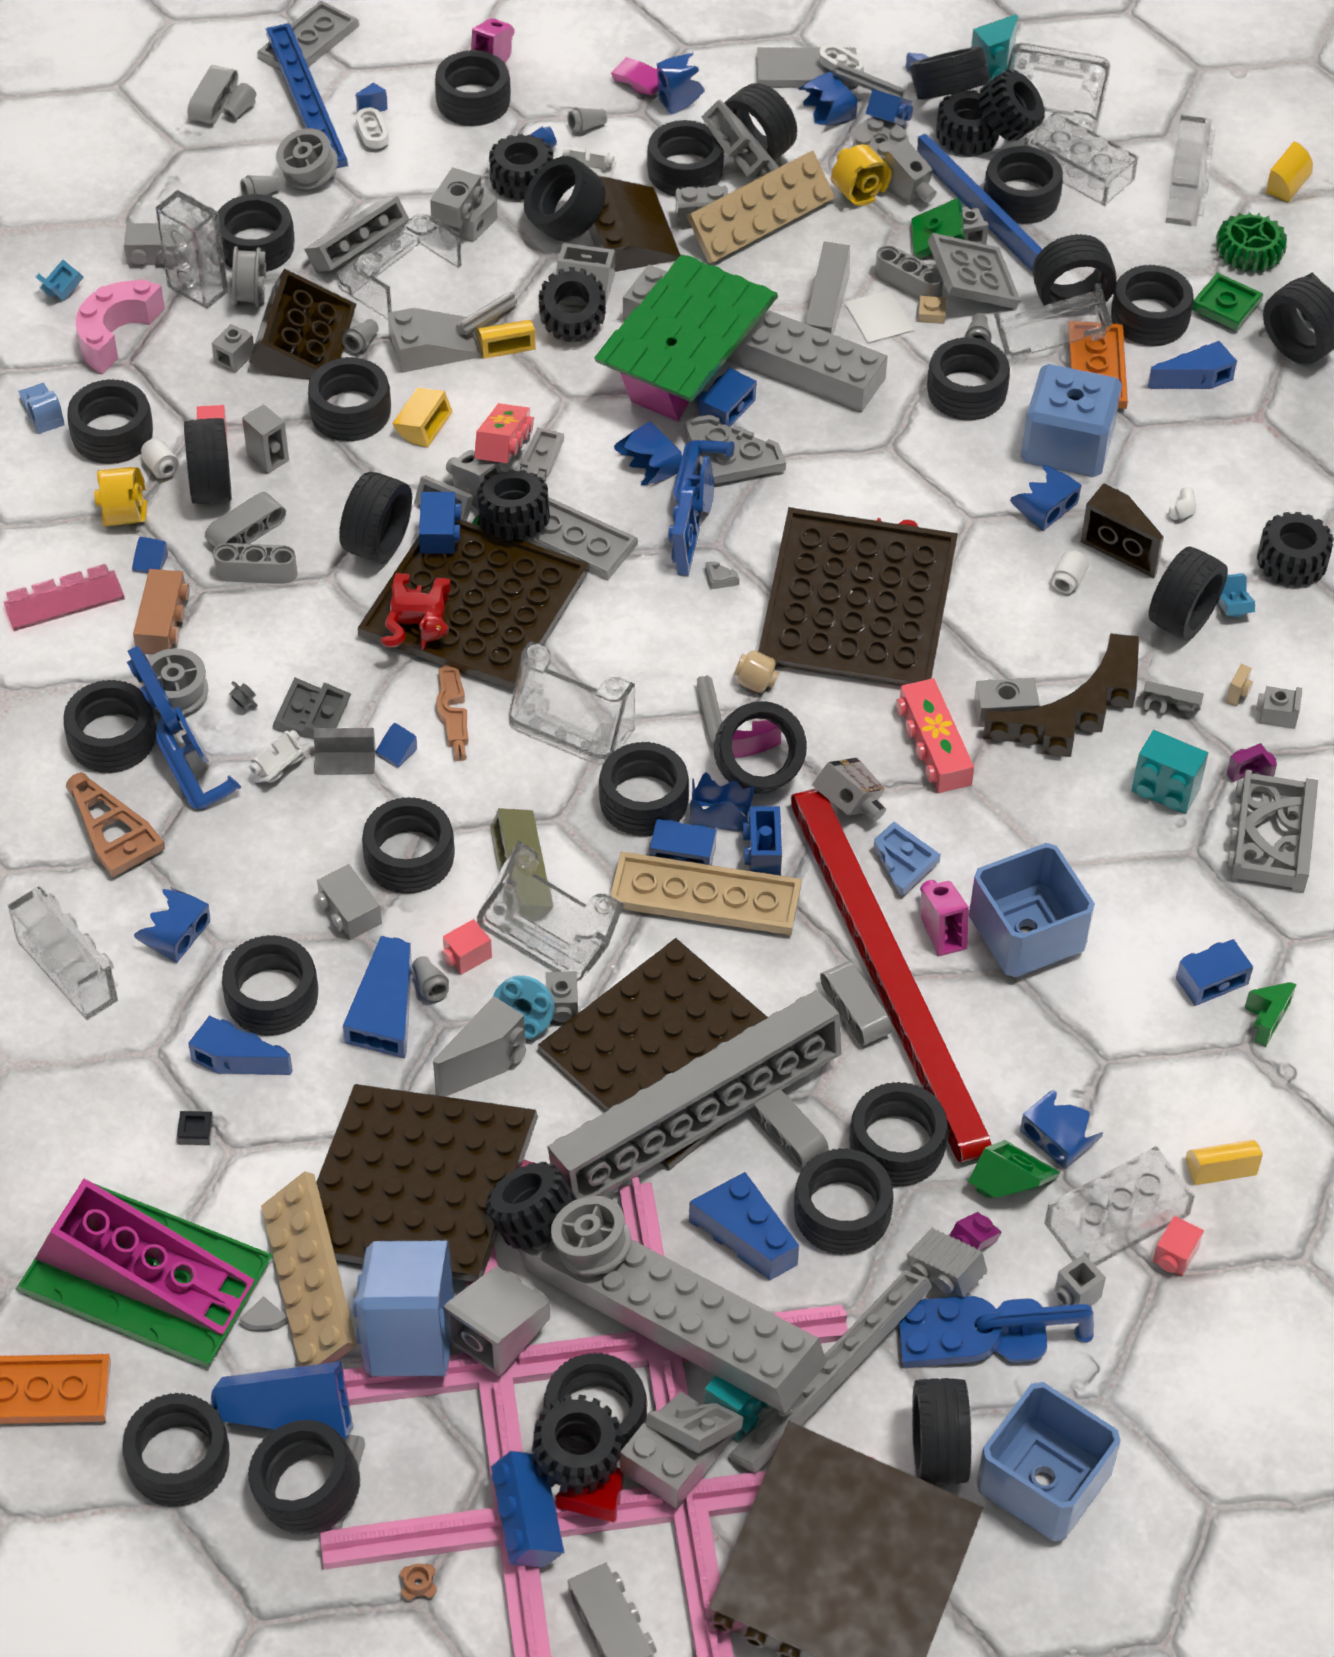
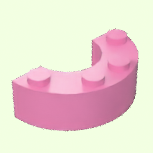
[76,279,165,375]

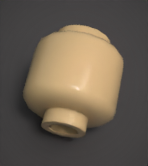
[734,650,779,693]

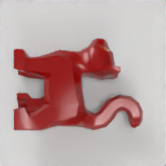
[380,573,451,650]

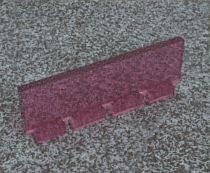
[3,564,125,631]

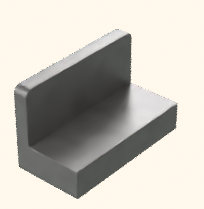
[314,728,376,775]

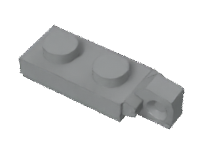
[520,428,564,480]

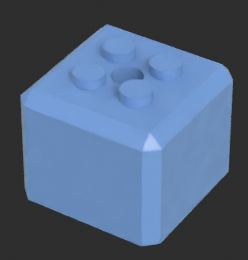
[1021,364,1122,477]
[969,843,1095,977]
[353,1241,454,1377]
[977,1382,1121,1541]

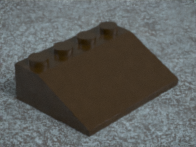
[588,176,681,272]
[249,269,357,379]

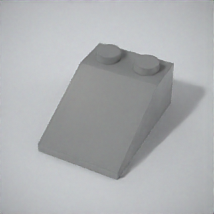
[387,308,480,373]
[433,996,526,1097]
[620,1391,738,1509]

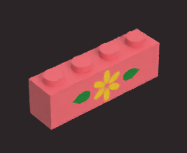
[474,403,534,463]
[896,678,974,793]

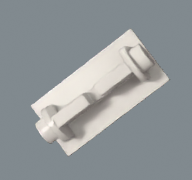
[562,146,616,178]
[249,730,311,783]

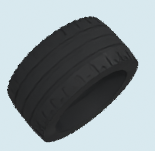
[910,46,990,100]
[435,50,511,126]
[724,83,798,161]
[647,120,724,197]
[984,146,1063,224]
[523,156,606,242]
[214,194,295,272]
[1033,234,1117,317]
[1111,265,1194,346]
[1263,277,1334,364]
[927,337,1010,420]
[308,357,391,441]
[67,379,153,464]
[184,418,232,504]
[339,471,413,563]
[1148,546,1228,640]
[63,680,156,773]
[714,701,807,793]
[599,742,689,836]
[362,797,455,894]
[222,935,319,1036]
[849,1082,948,1186]
[793,1148,894,1255]
[543,1353,647,1460]
[912,1378,972,1485]
[122,1393,230,1507]
[248,1420,361,1535]

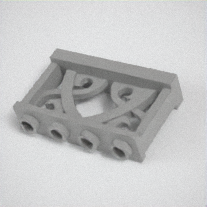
[1227,770,1318,893]

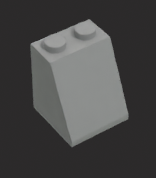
[443,1266,550,1377]

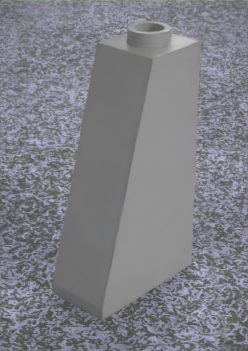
[805,241,850,335]

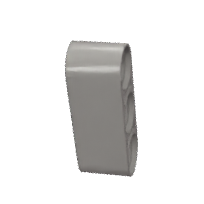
[187,65,238,124]
[875,245,943,300]
[205,492,286,548]
[213,543,298,584]
[820,961,892,1045]
[747,1089,829,1168]

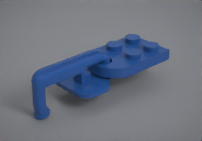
[668,440,735,575]
[127,645,241,810]
[900,1296,1094,1368]

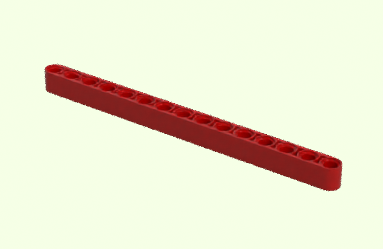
[791,788,992,1163]

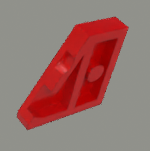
[556,1468,624,1523]

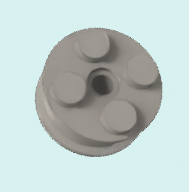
[852,118,909,161]
[276,128,338,190]
[232,246,266,307]
[141,648,209,715]
[551,1196,632,1276]

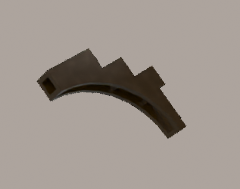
[983,633,1139,757]

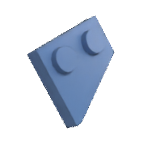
[874,822,941,896]

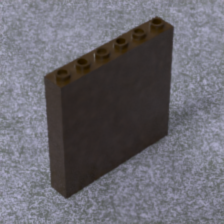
[704,1421,984,1657]

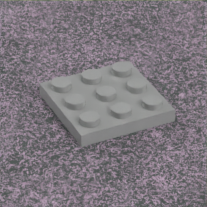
[928,233,1021,309]

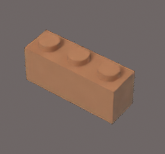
[133,569,190,654]

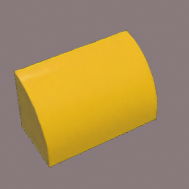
[1266,141,1313,203]
[476,319,536,359]
[392,388,453,448]
[1185,1139,1263,1185]

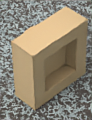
[918,296,947,324]
[1226,664,1253,706]

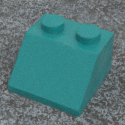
[971,14,1018,85]

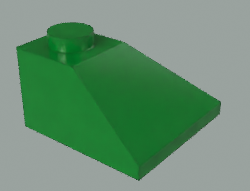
[968,1140,1060,1199]

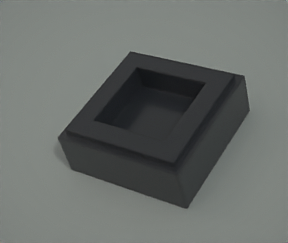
[177,1111,213,1145]

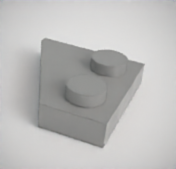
[646,1403,743,1453]

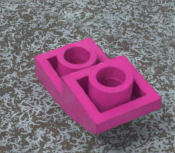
[611,57,658,95]
[731,720,782,758]

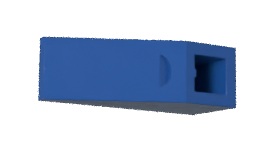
[1148,341,1237,389]
[188,1015,293,1075]

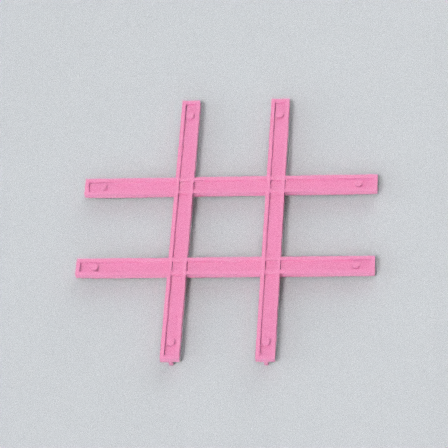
[320,1177,875,1657]

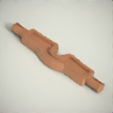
[436,665,469,761]

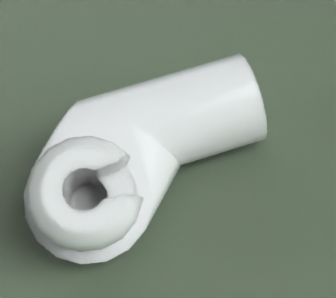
[1169,487,1196,520]

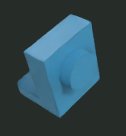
[36,259,84,301]
[1218,573,1255,617]

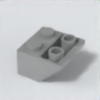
[556,243,615,307]

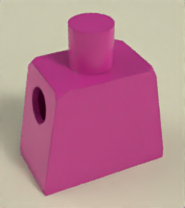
[471,18,515,63]
[920,880,969,957]

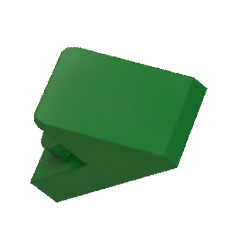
[1245,982,1297,1047]

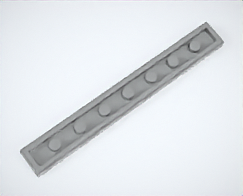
[729,1270,932,1474]

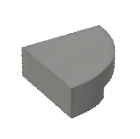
[705,562,740,589]
[239,1296,288,1330]

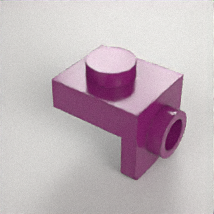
[1226,743,1277,782]
[949,1212,1002,1250]

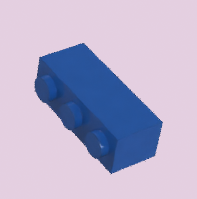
[491,1451,565,1568]

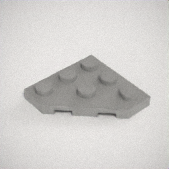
[684,415,786,484]

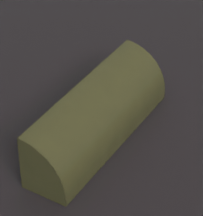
[490,808,553,924]

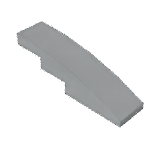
[701,99,778,180]

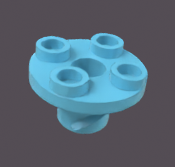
[493,975,555,1039]

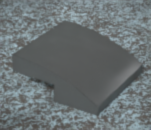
[272,677,351,739]

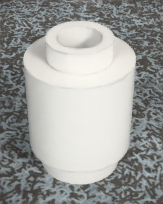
[141,439,179,479]
[1052,551,1089,594]

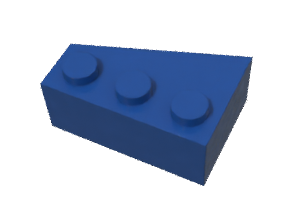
[689,1172,799,1280]

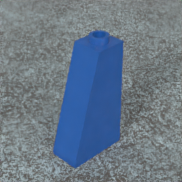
[343,936,412,1058]
[211,1361,354,1439]

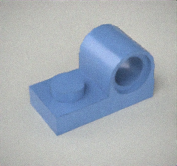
[18,382,65,434]

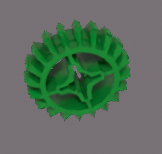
[1215,212,1287,274]

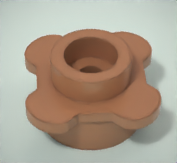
[400,1563,437,1600]

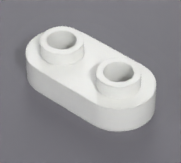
[819,44,864,72]
[356,108,389,149]

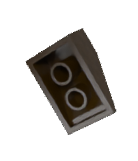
[1080,483,1164,578]

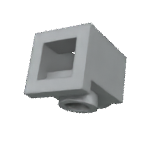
[962,207,989,244]
[1256,686,1303,729]

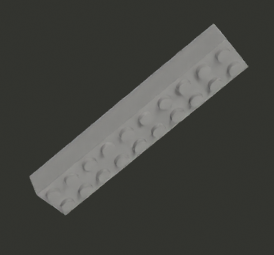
[623,264,888,413]
[547,990,842,1199]
[518,1240,827,1413]

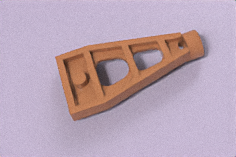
[66,772,165,878]

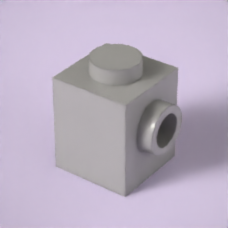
[211,324,254,373]
[545,971,578,1022]
[1054,1254,1106,1306]

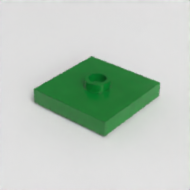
[911,198,965,259]
[1192,273,1264,331]

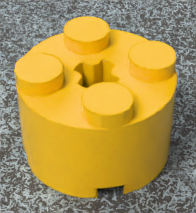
[830,145,892,206]
[94,467,148,526]

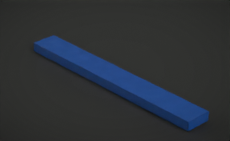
[266,23,348,169]
[917,133,1043,272]

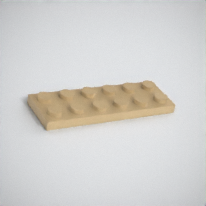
[686,150,835,263]
[609,851,802,935]
[261,1171,357,1367]

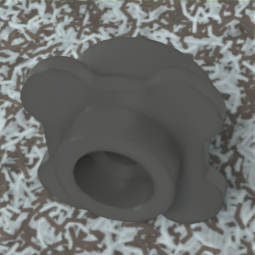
[229,681,258,710]

